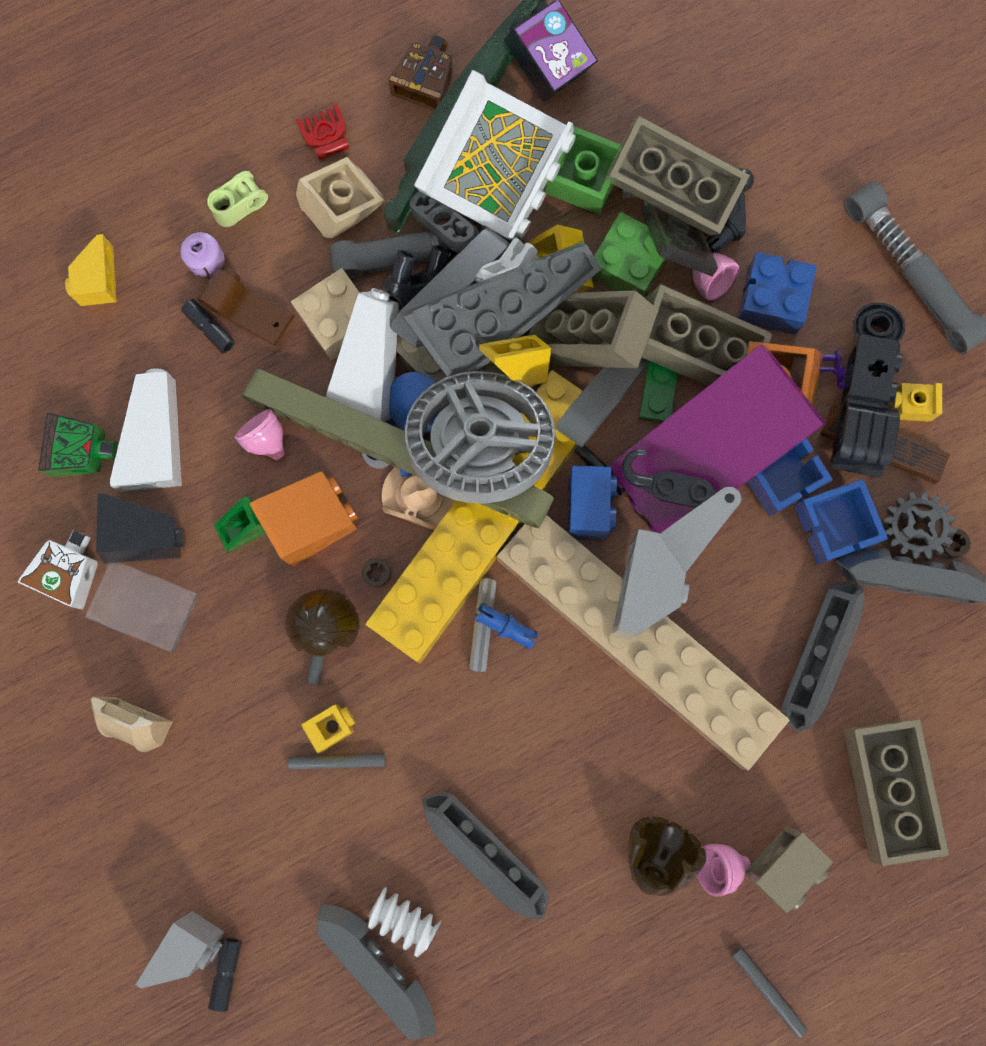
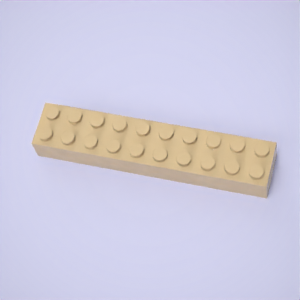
[497,515,790,771]

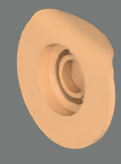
[382,467,456,530]

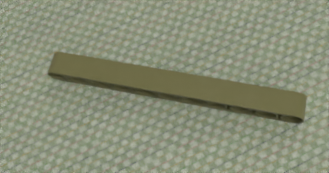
[241,369,554,528]

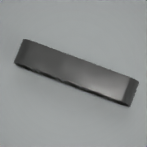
[391,228,510,349]
[555,358,648,448]

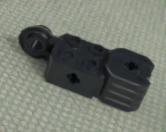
[831,303,905,478]

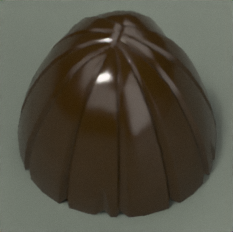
[285,589,360,656]
[628,817,707,896]

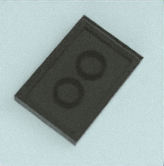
[640,201,718,277]

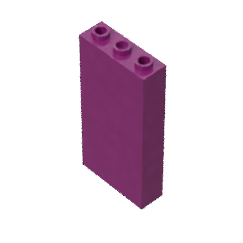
[608,345,827,534]

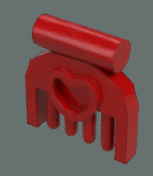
[296,104,349,160]

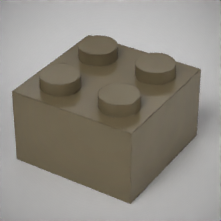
[745,826,833,913]

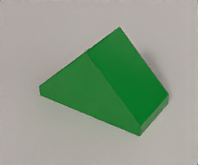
[214,496,266,552]

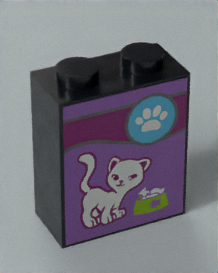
[503,0,598,102]

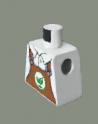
[18,530,98,610]

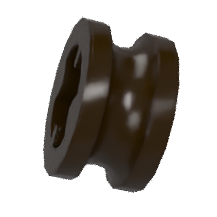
[938,529,971,559]
[362,558,391,588]

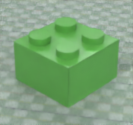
[546,126,620,215]
[592,212,674,298]

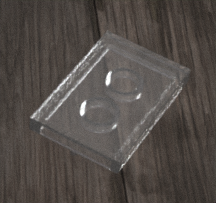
[85,563,199,652]

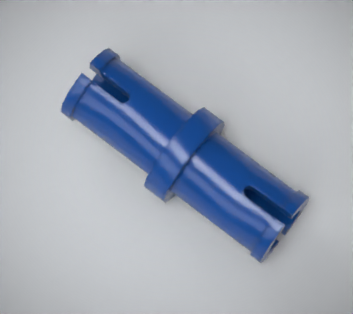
[474,602,538,649]

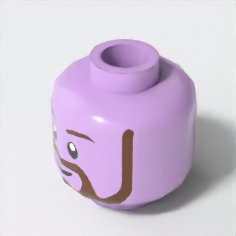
[180,232,225,277]

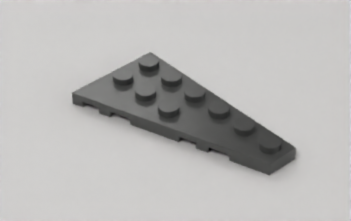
[400,242,601,381]

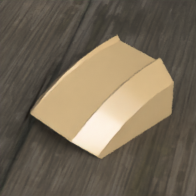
[296,157,385,238]
[91,696,173,752]

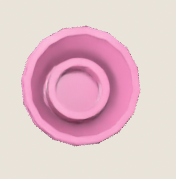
[689,253,740,301]
[234,409,285,460]
[697,844,750,897]

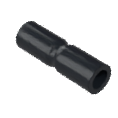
[181,299,235,354]
[208,938,242,1012]

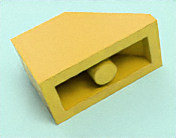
[65,234,117,306]
[479,335,551,387]

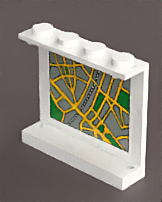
[414,70,576,241]

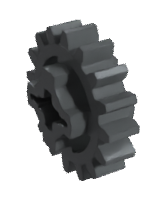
[883,492,957,561]

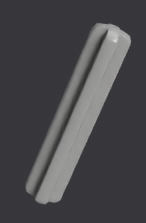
[469,578,497,672]

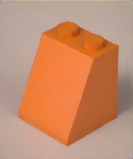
[747,341,824,407]
[249,471,358,567]

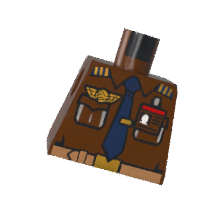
[388,36,453,114]

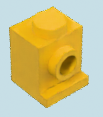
[890,383,942,421]
[302,704,356,753]

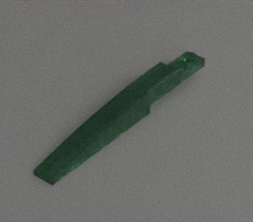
[384,0,547,233]

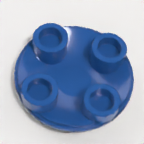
[389,372,443,433]

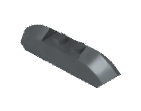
[837,548,986,605]
[782,582,864,733]
[422,791,549,919]
[317,904,435,1039]

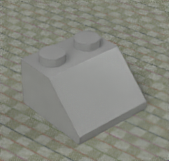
[135,911,225,988]

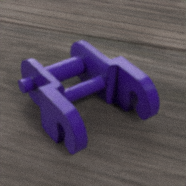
[818,350,845,389]

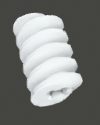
[368,887,442,957]

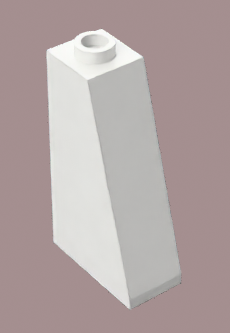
[326,288,399,422]
[110,369,182,492]

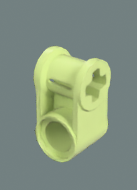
[207,171,268,227]

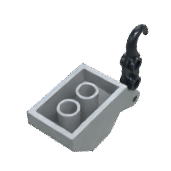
[612,449,741,639]

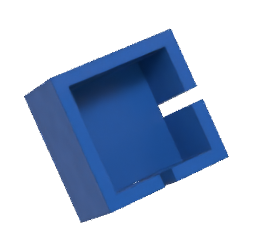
[737,252,817,335]
[748,438,833,517]
[567,466,617,541]
[794,479,888,565]

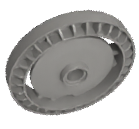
[405,371,555,504]

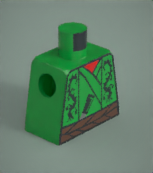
[38,413,118,477]

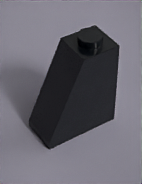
[96,494,186,564]

